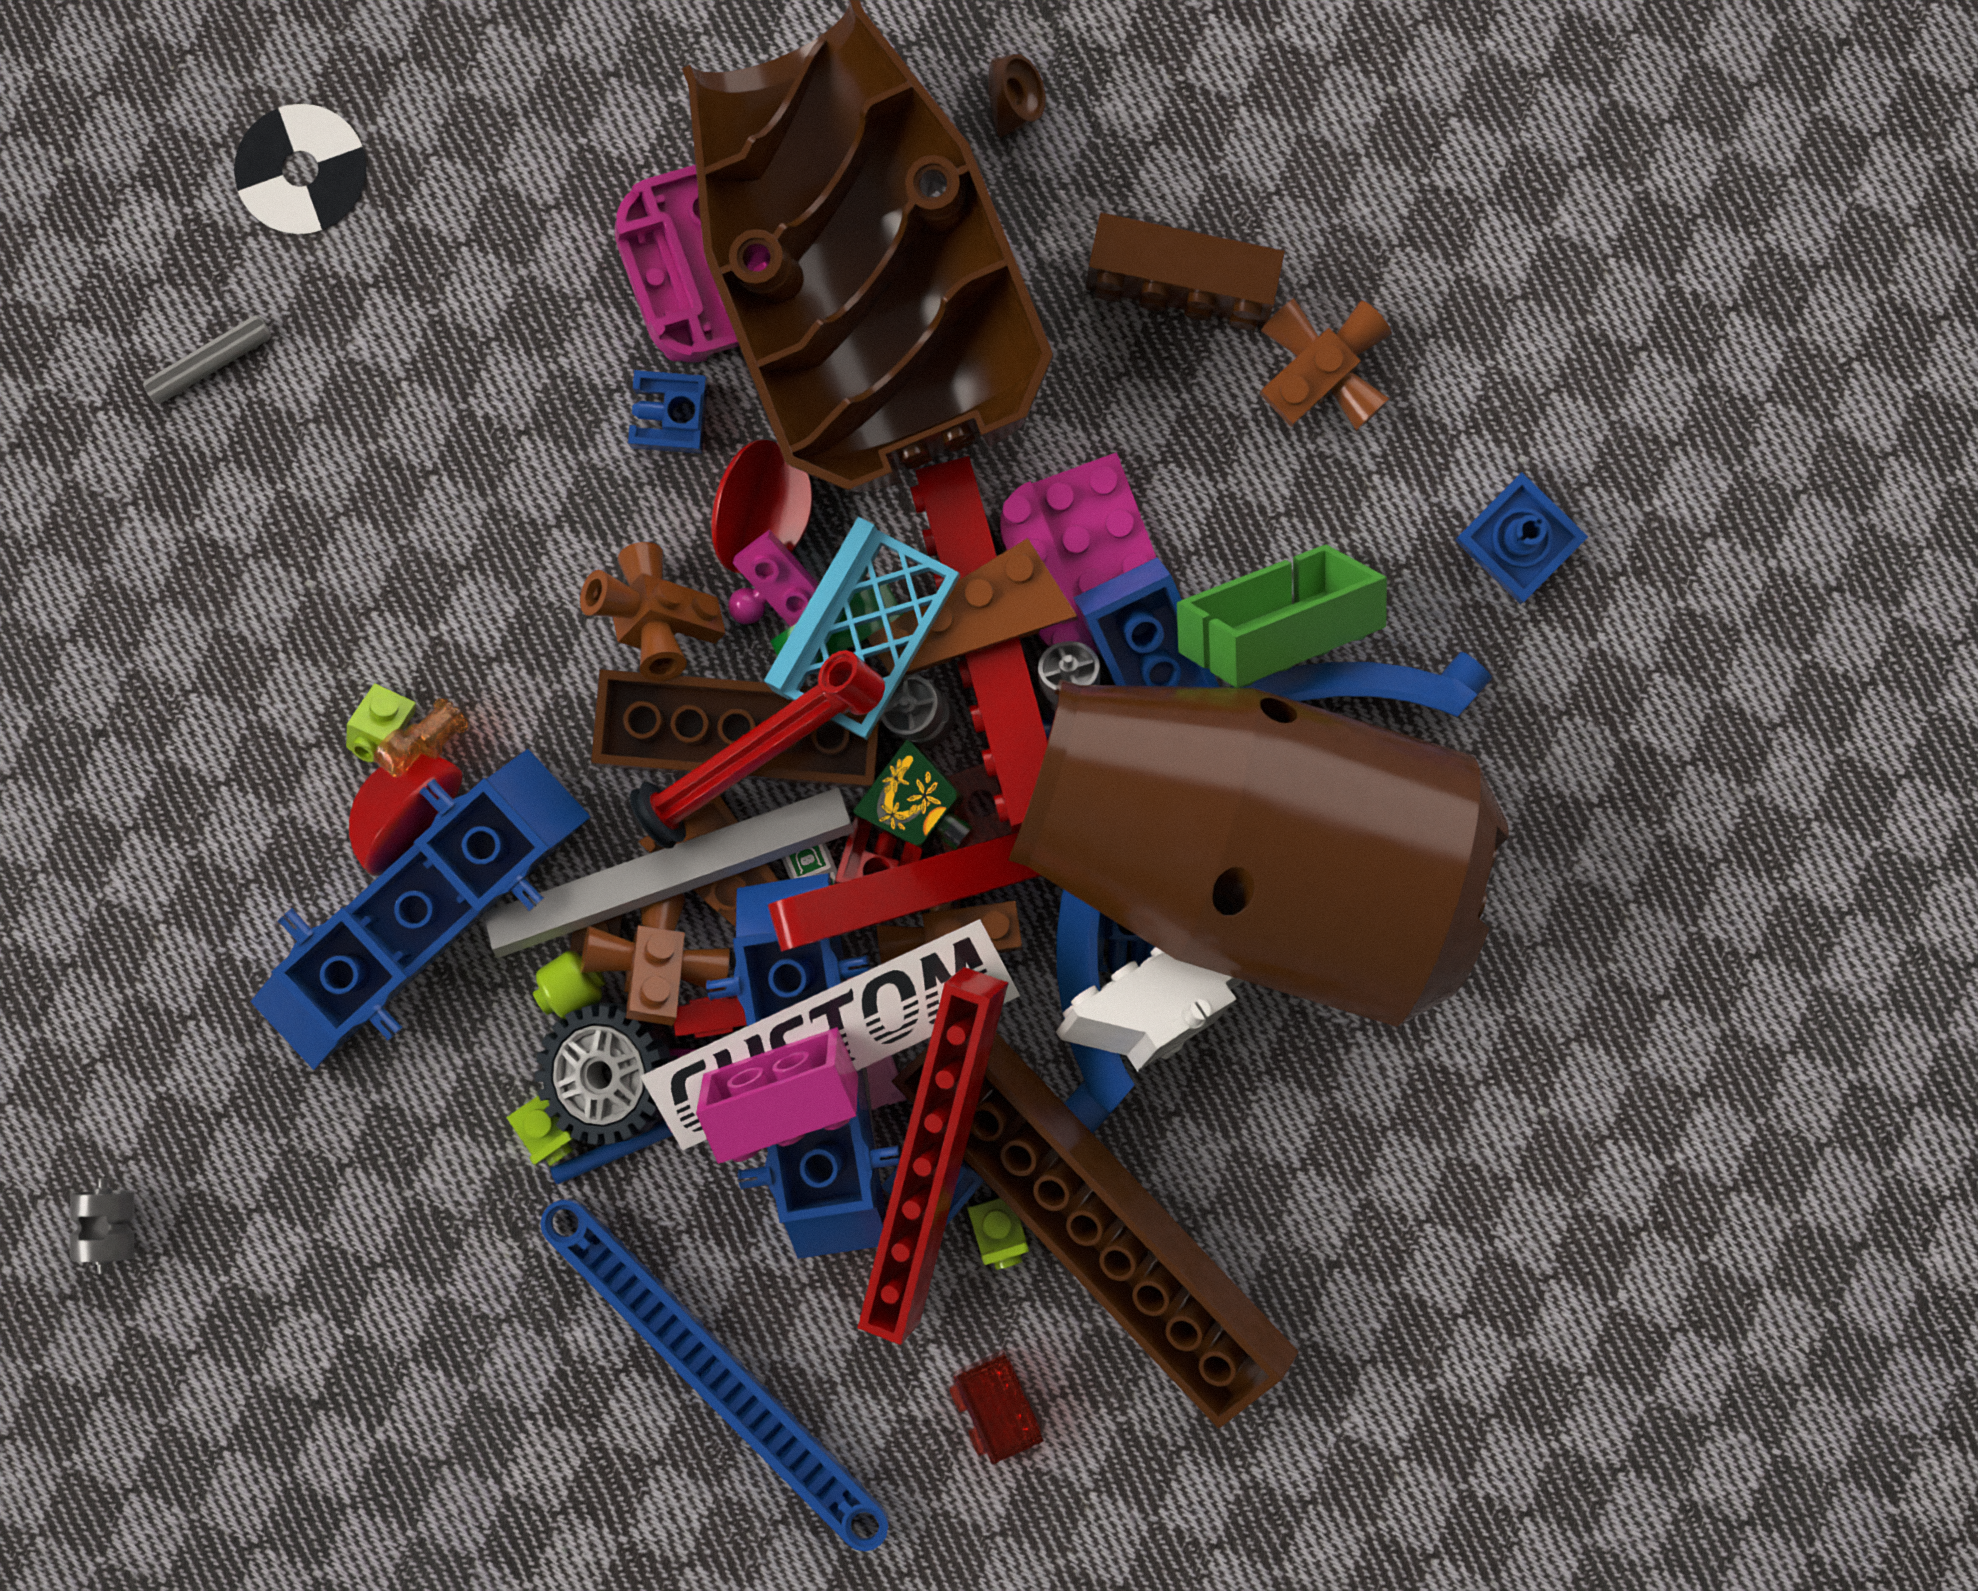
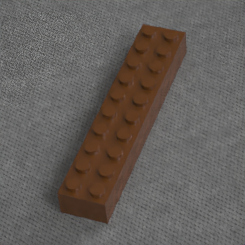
[891,1032,1299,1429]

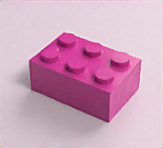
[696,1027,858,1164]

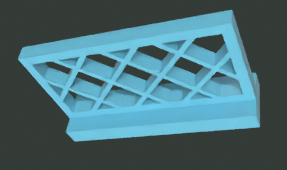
[764,517,960,740]

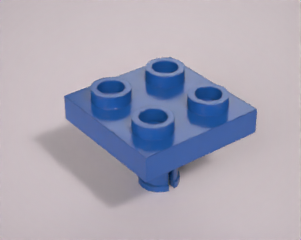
[1454,472,1588,605]

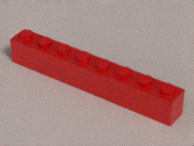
[910,456,1048,833]
[857,967,1009,1345]

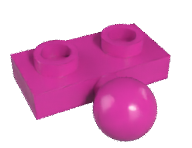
[728,529,819,627]

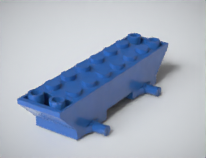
[250,749,591,1070]
[706,873,901,1259]

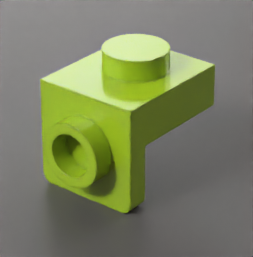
[346,683,416,765]

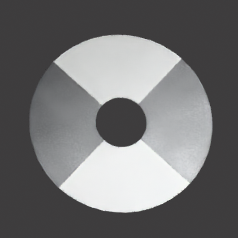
[234,104,366,234]

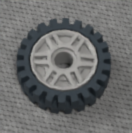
[535,1003,678,1145]

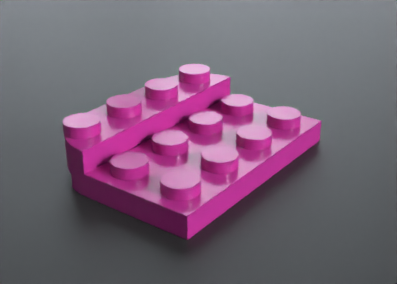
[615,164,770,362]
[1000,452,1157,657]

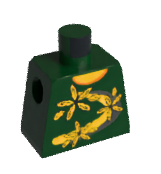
[853,740,974,850]

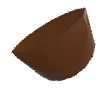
[988,54,1046,138]

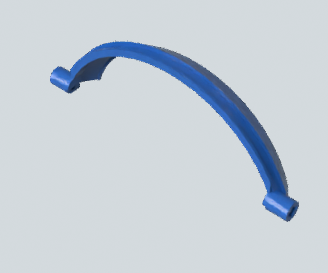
[1056,652,1492,1134]

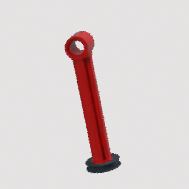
[630,650,885,849]

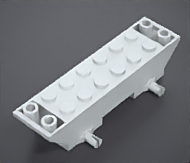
[1056,947,1244,1071]

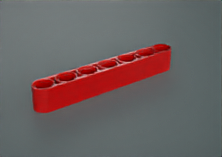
[767,832,1042,952]

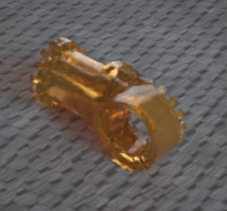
[373,698,469,777]

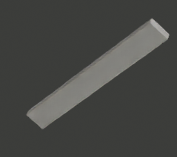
[483,787,854,958]

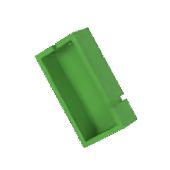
[1177,544,1387,688]

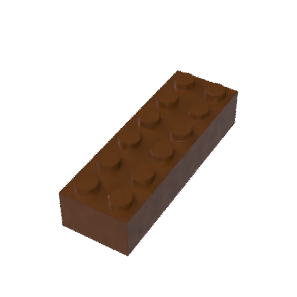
[591,669,882,789]

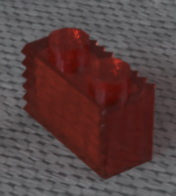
[949,1349,1044,1465]

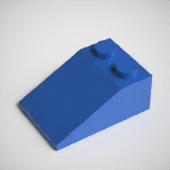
[1073,557,1219,687]

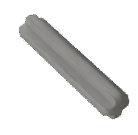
[143,315,271,404]

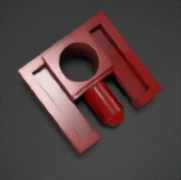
[834,817,924,884]
[674,996,747,1038]

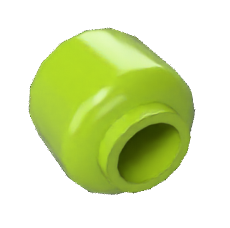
[533,950,606,1020]

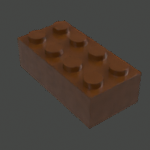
[1086,212,1285,330]

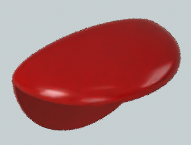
[711,439,813,574]
[349,754,463,876]

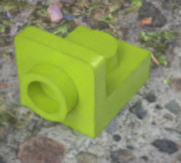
[506,1096,574,1166]
[968,1197,1029,1270]

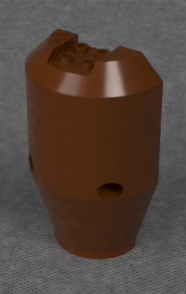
[681,0,1053,492]
[1008,679,1509,1027]

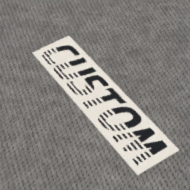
[640,919,1020,1151]

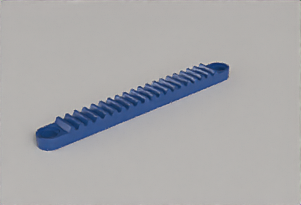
[540,1198,889,1552]

